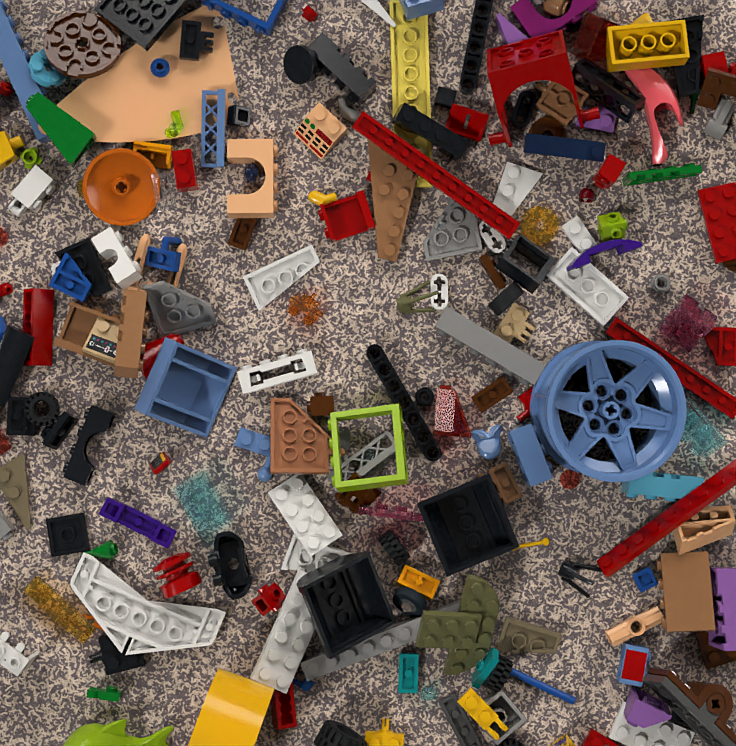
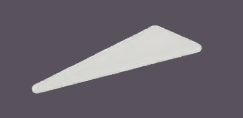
[361,0,396,27]

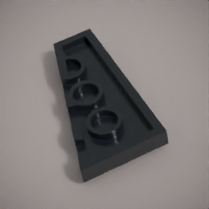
[669,15,704,98]

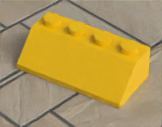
[606,20,690,72]

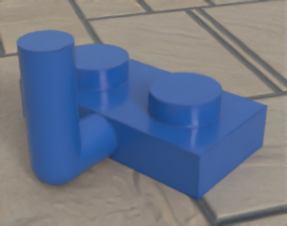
[145,236,182,272]

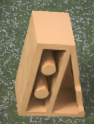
[673,505,736,555]

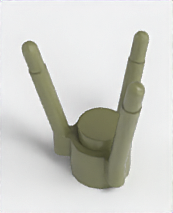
[396,280,439,315]

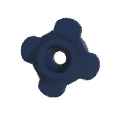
[244,162,259,183]

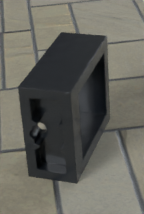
[495,233,557,294]

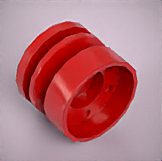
[152,551,203,599]

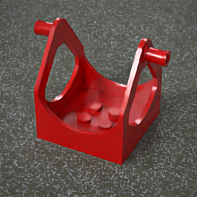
[487,29,601,147]

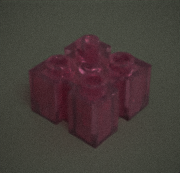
[658,294,717,352]

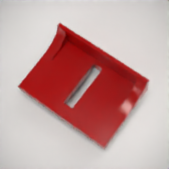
[445,103,489,142]

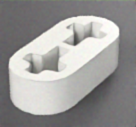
[478,221,506,254]
[430,274,448,310]

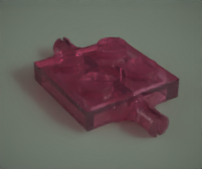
[358,503,424,522]

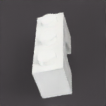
[91,227,143,289]

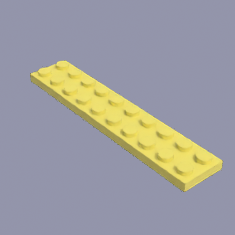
[389,0,433,188]

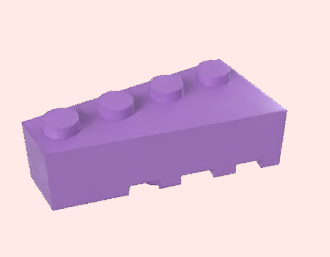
[709,567,736,651]

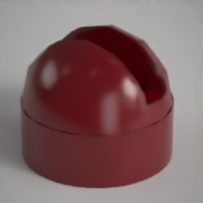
[579,188,594,203]

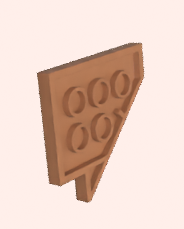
[270,398,345,474]

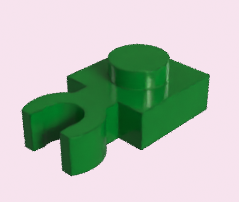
[86,686,123,702]

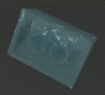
[681,398,729,457]
[173,470,234,539]

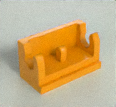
[133,140,174,169]
[395,564,440,601]

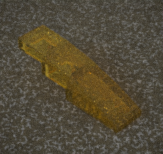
[23,575,96,643]

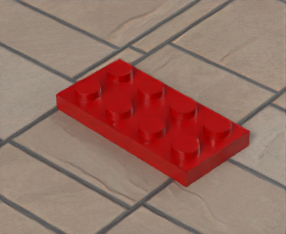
[697,182,736,264]

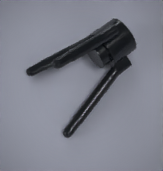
[558,560,602,598]

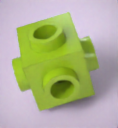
[597,211,628,242]

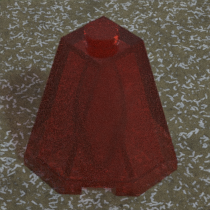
[432,385,471,438]

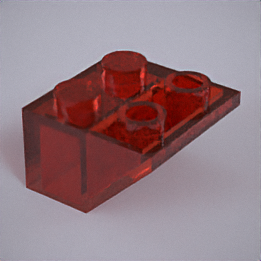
[570,12,621,62]

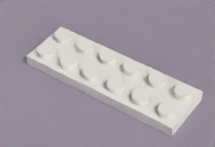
[250,569,315,694]

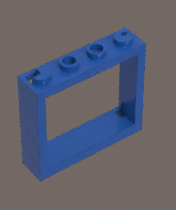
[201,0,288,36]

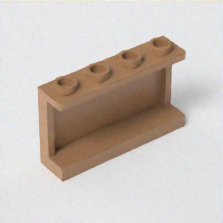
[53,300,120,367]
[656,551,716,634]

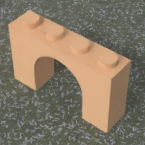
[227,139,278,219]

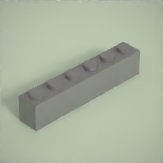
[434,306,546,387]

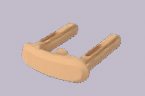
[126,234,188,302]

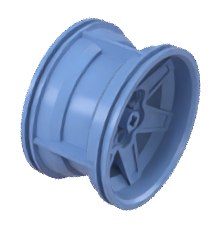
[530,340,687,482]

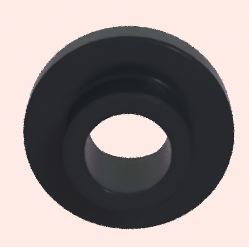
[415,387,434,406]

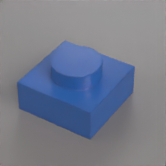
[631,566,658,592]

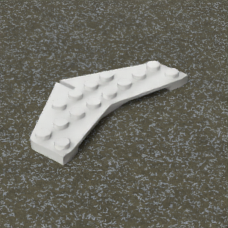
[70,552,226,655]

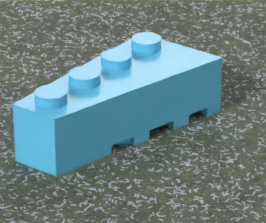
[621,472,704,502]

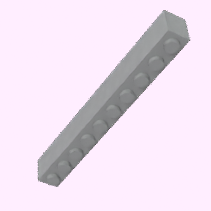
[300,599,461,681]

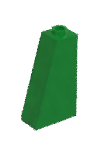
[26,92,97,168]

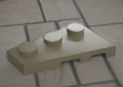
[495,616,562,654]

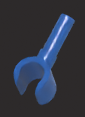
[293,677,314,691]

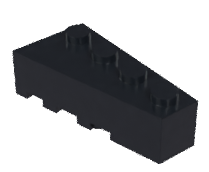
[308,32,376,106]

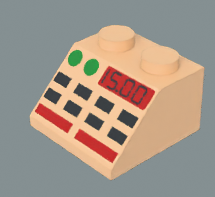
[294,102,348,160]

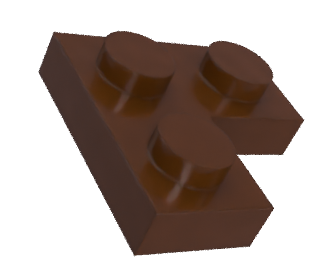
[697,67,736,110]

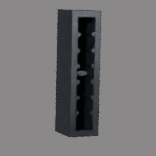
[0,325,34,407]

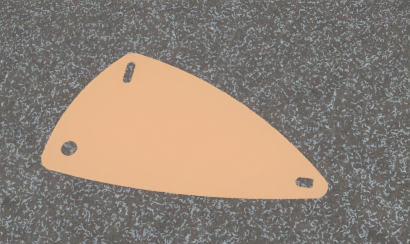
[38,6,240,143]

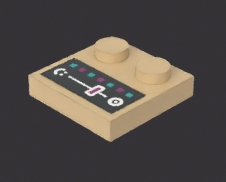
[82,316,119,364]

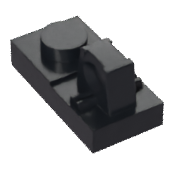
[40,411,79,450]

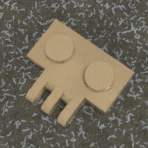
[493,302,536,344]

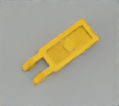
[457,687,509,740]

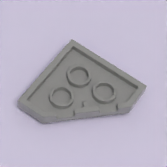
[422,199,483,262]
[144,281,217,337]

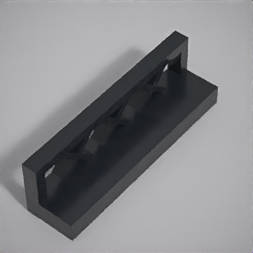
[572,57,646,123]

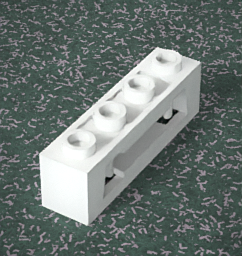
[237,348,318,394]

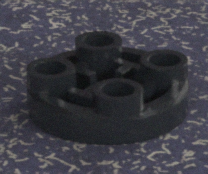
[283,45,318,84]

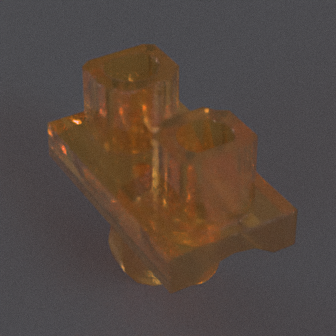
[287,292,324,327]

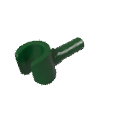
[689,87,701,114]

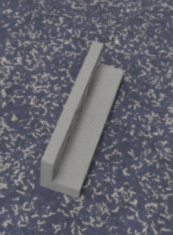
[326,430,396,494]

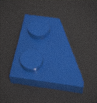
[49,252,93,303]

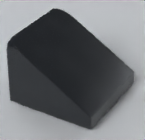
[434,86,457,109]
[227,104,251,128]

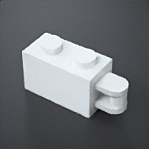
[8,165,57,217]

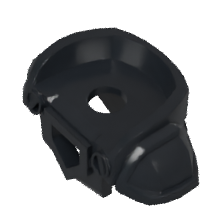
[208,531,252,600]

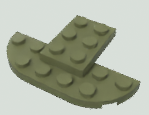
[416,574,499,675]

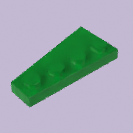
[622,163,702,187]

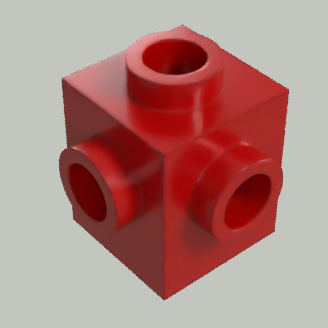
[251,582,286,616]

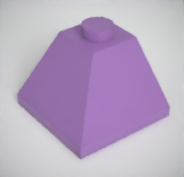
[624,686,672,728]

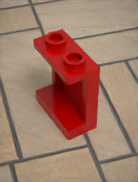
[318,190,375,243]

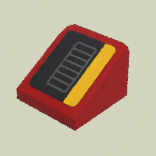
[150,452,172,474]

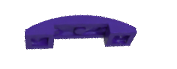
[566,239,642,272]
[99,497,177,549]

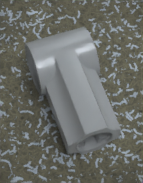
[702,99,736,141]

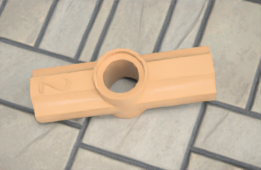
[605,606,664,647]

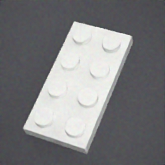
[546,247,629,326]
[268,474,343,558]
[608,701,695,746]

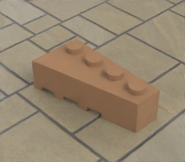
[114,289,149,379]

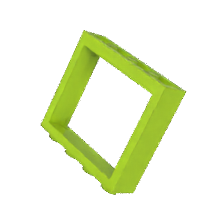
[328,403,409,493]

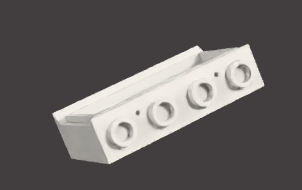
[0,631,40,677]

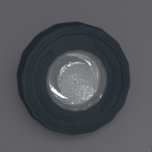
[393,587,427,617]

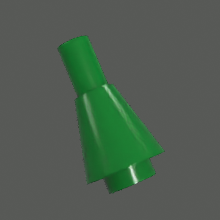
[82,540,118,559]

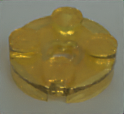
[520,206,559,245]

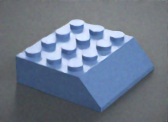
[134,337,237,438]

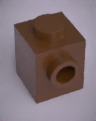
[307,392,334,416]

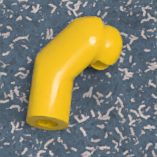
[308,191,337,206]

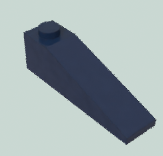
[523,133,606,162]

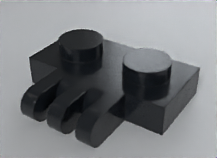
[179,20,214,61]

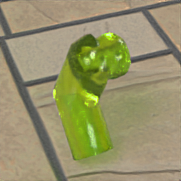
[165,110,183,138]

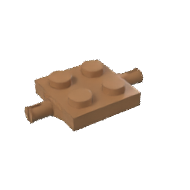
[533,80,589,127]

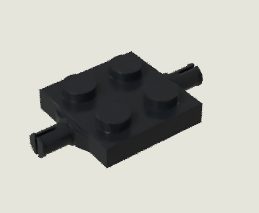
[89,635,146,675]

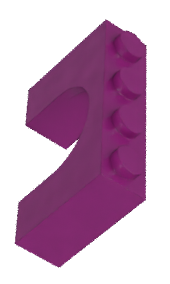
[510,0,600,38]

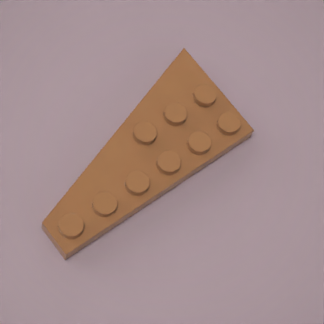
[368,140,423,262]

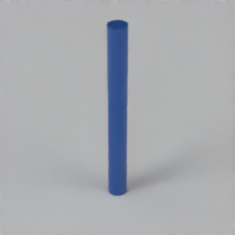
[510,668,576,705]

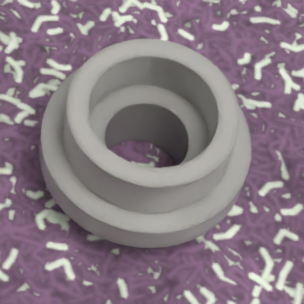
[651,274,671,293]

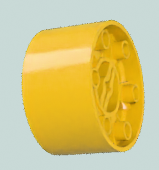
[188,668,275,746]

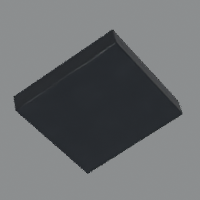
[46,512,91,557]

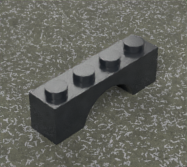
[391,102,470,161]
[63,405,116,486]

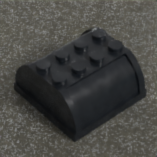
[417,473,520,577]
[297,551,397,659]

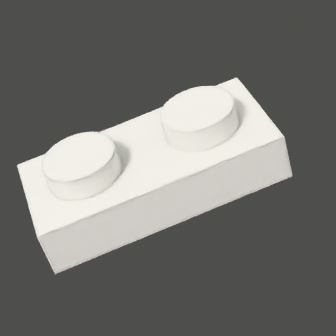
[561,216,597,254]

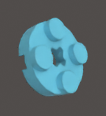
[28,49,66,87]

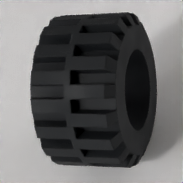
[314,720,368,746]

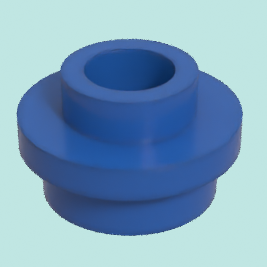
[150,58,170,78]

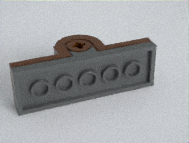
[642,668,736,746]

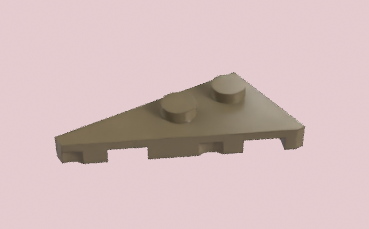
[0,453,31,530]

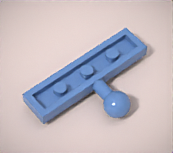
[234,427,273,482]

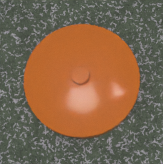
[82,148,160,226]

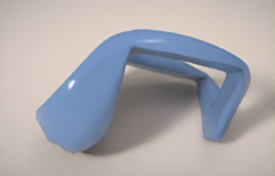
[471,424,502,460]

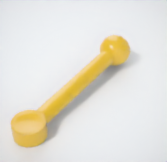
[511,538,549,551]

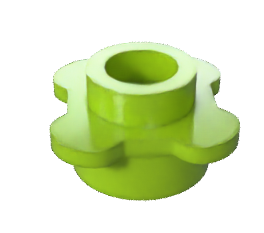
[20,147,42,169]

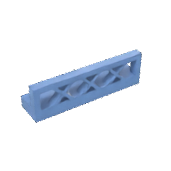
[201,89,225,168]

